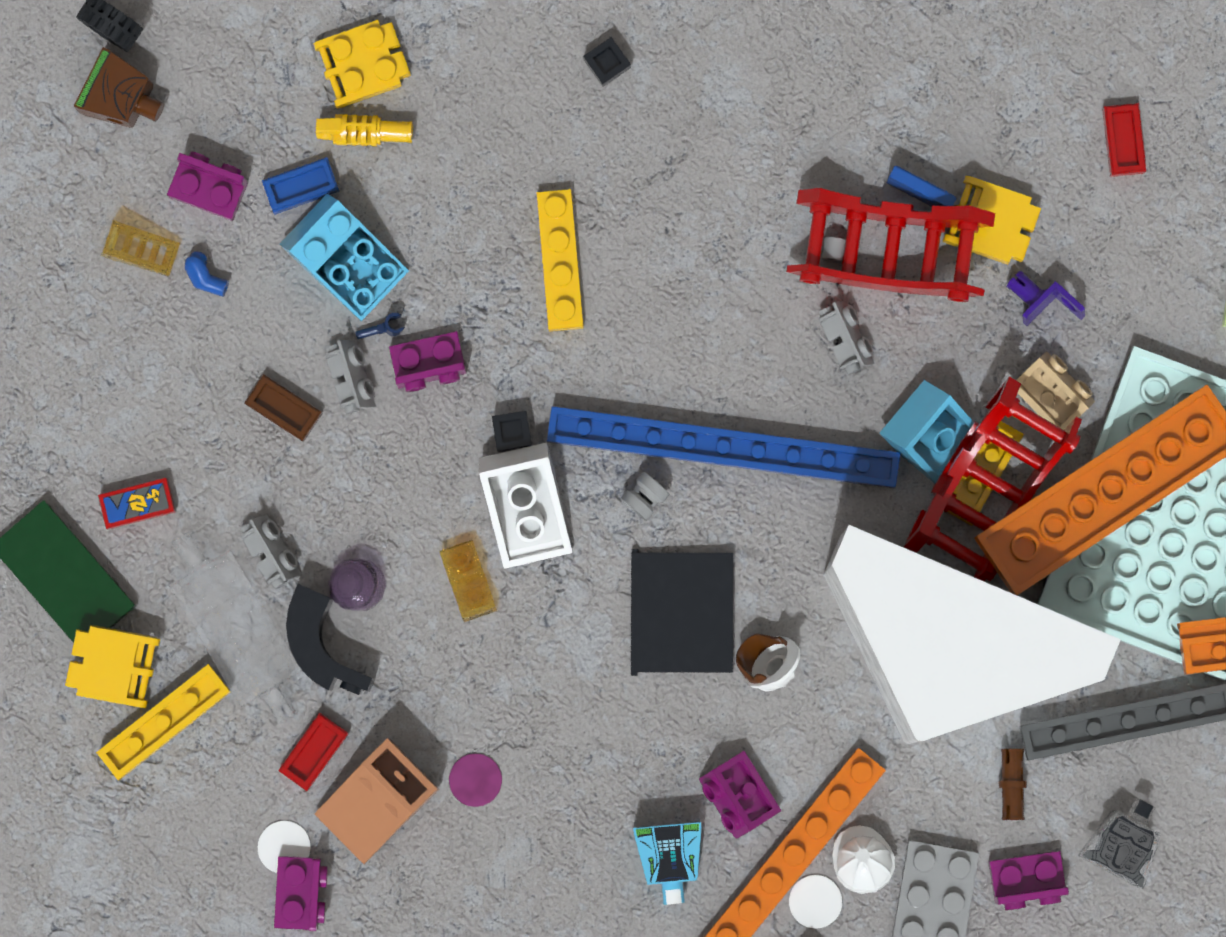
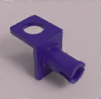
[1006,270,1085,326]

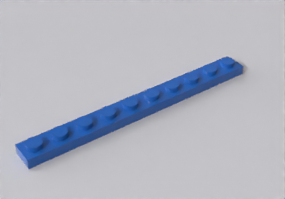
[547,406,900,489]

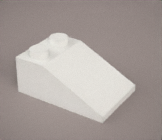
[479,442,573,569]

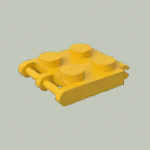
[313,20,411,109]
[943,176,1041,265]
[65,625,160,708]

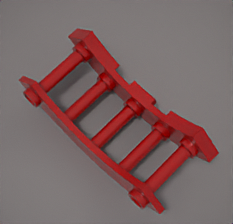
[786,188,996,302]
[904,376,1082,581]

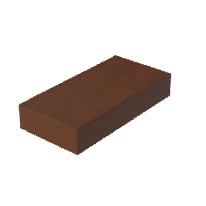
[244,374,323,442]

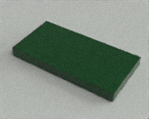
[0,500,136,643]

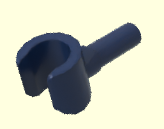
[355,313,405,339]

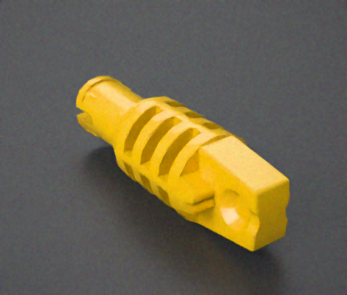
[315,114,413,147]

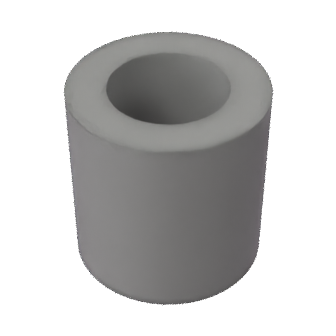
[821,237,846,263]

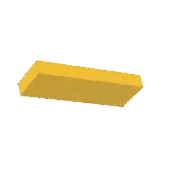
[948,421,1024,526]

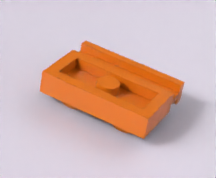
[1177,617,1226,675]

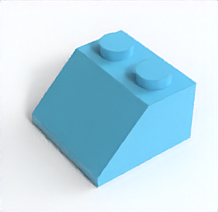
[879,380,974,484]

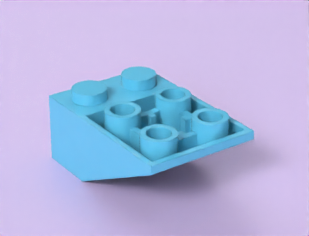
[280,194,409,321]

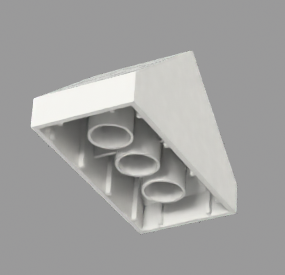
[824,525,1121,744]

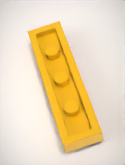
[536,189,583,332]
[96,664,231,780]

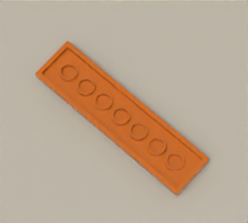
[974,384,1226,595]

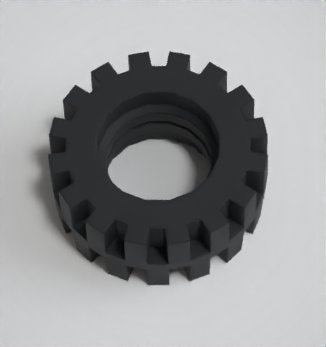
[76,0,143,52]

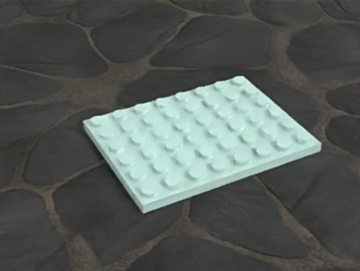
[1037,346,1226,681]

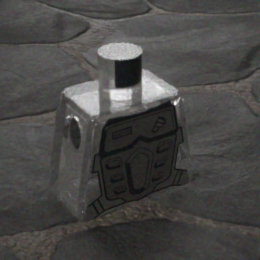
[1078,798,1161,889]

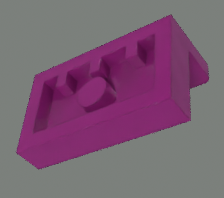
[167,151,248,221]
[389,331,467,392]
[699,751,782,839]
[988,851,1069,910]
[274,856,328,931]

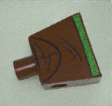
[74,47,164,128]

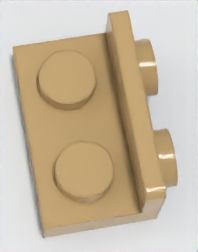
[1016,352,1095,430]

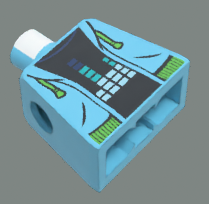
[633,822,701,905]

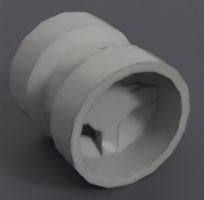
[620,472,670,521]

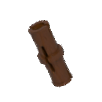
[999,749,1027,820]

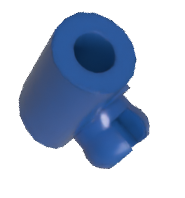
[185,251,229,297]

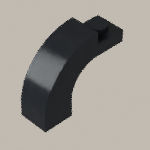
[286,584,375,695]

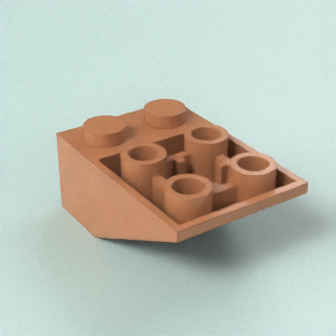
[315,738,440,864]

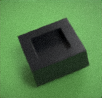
[583,37,631,87]
[492,411,532,452]

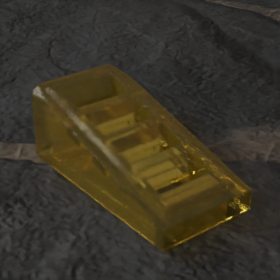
[100,220,180,277]

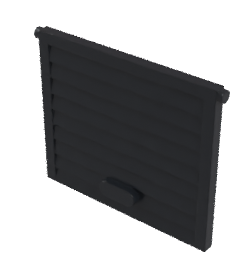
[631,549,733,676]

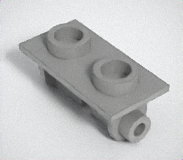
[819,301,874,375]
[325,340,376,414]
[240,515,302,589]

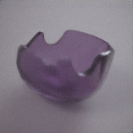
[328,558,386,611]

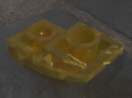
[439,540,497,622]

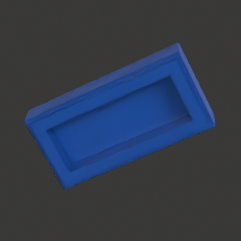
[262,157,340,215]
[887,166,957,207]

